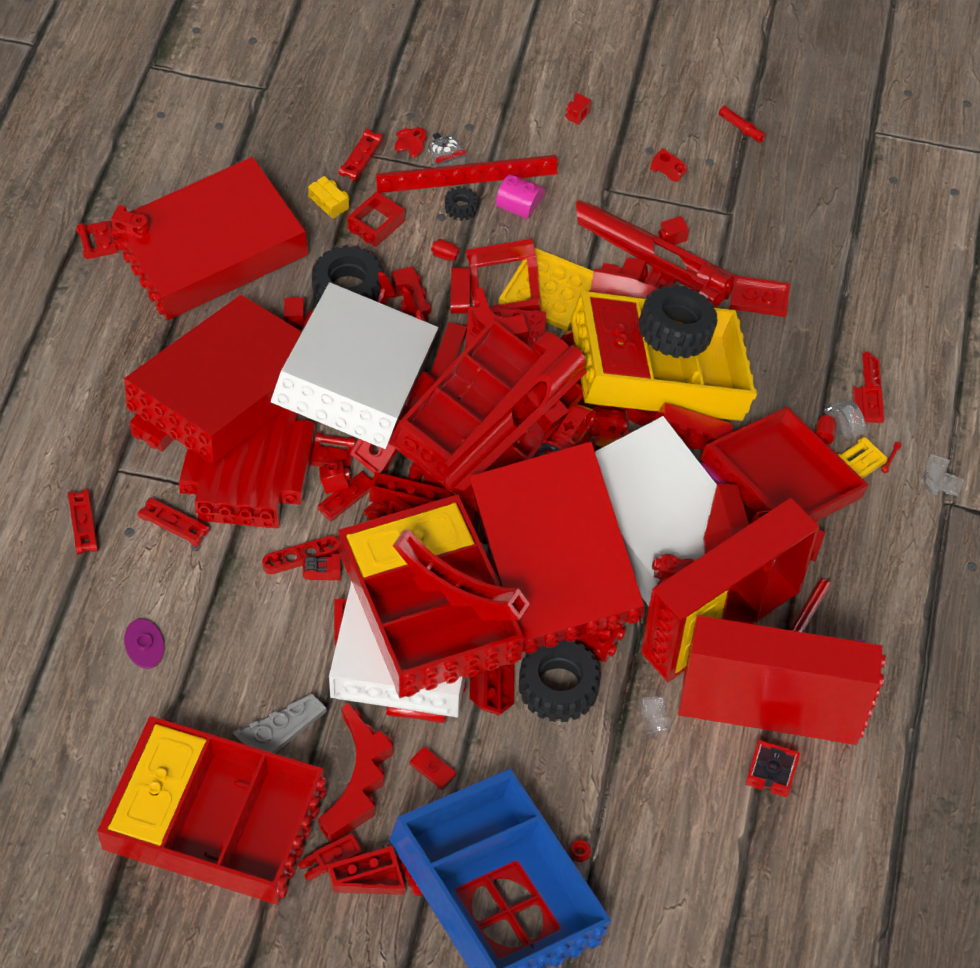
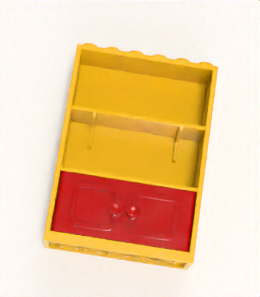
[571,291,757,421]

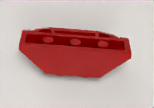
[469,664,515,716]

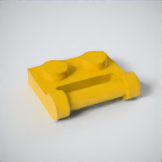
[837,437,887,479]

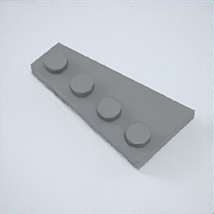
[232,694,327,754]

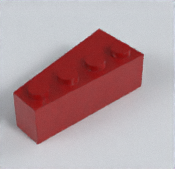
[651,403,733,450]

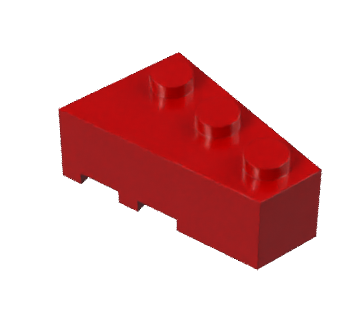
[327,846,406,895]

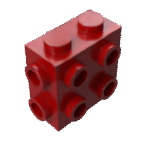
[576,623,626,663]

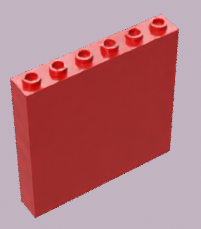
[700,407,869,522]

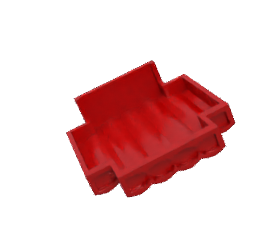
[179,409,315,529]

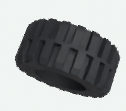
[312,245,384,304]
[638,285,718,358]
[519,640,601,722]

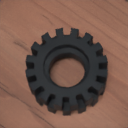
[445,186,478,221]

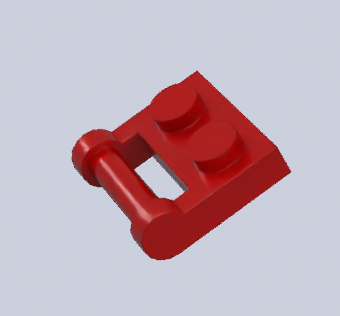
[76,220,118,259]
[310,432,356,471]

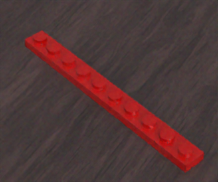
[375,155,557,193]

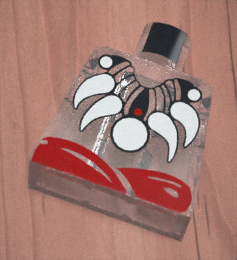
[429,133,468,168]

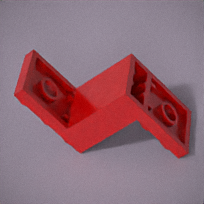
[350,372,437,474]

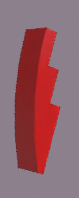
[430,322,467,380]

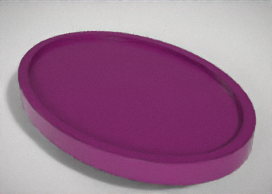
[124,619,164,669]

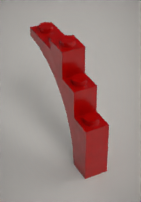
[393,530,530,621]
[318,703,394,844]

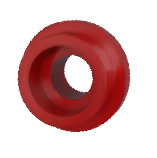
[569,840,591,862]

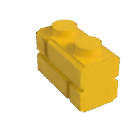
[308,176,349,219]

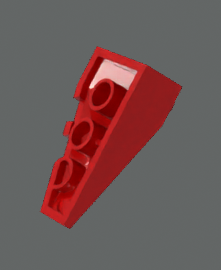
[703,483,749,554]

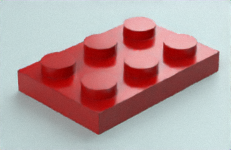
[729,275,790,317]

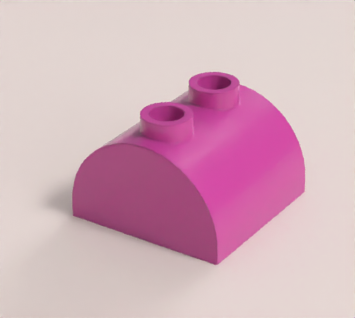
[495,174,545,219]

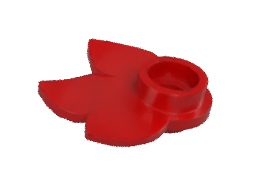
[395,127,427,158]

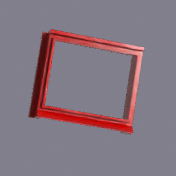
[466,238,542,311]

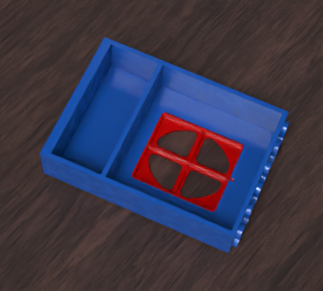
[389,768,612,968]

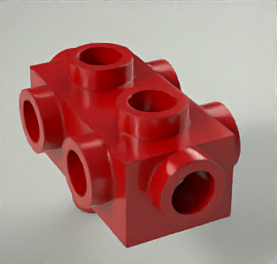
[587,406,629,436]
[652,554,695,586]

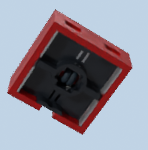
[745,740,800,798]

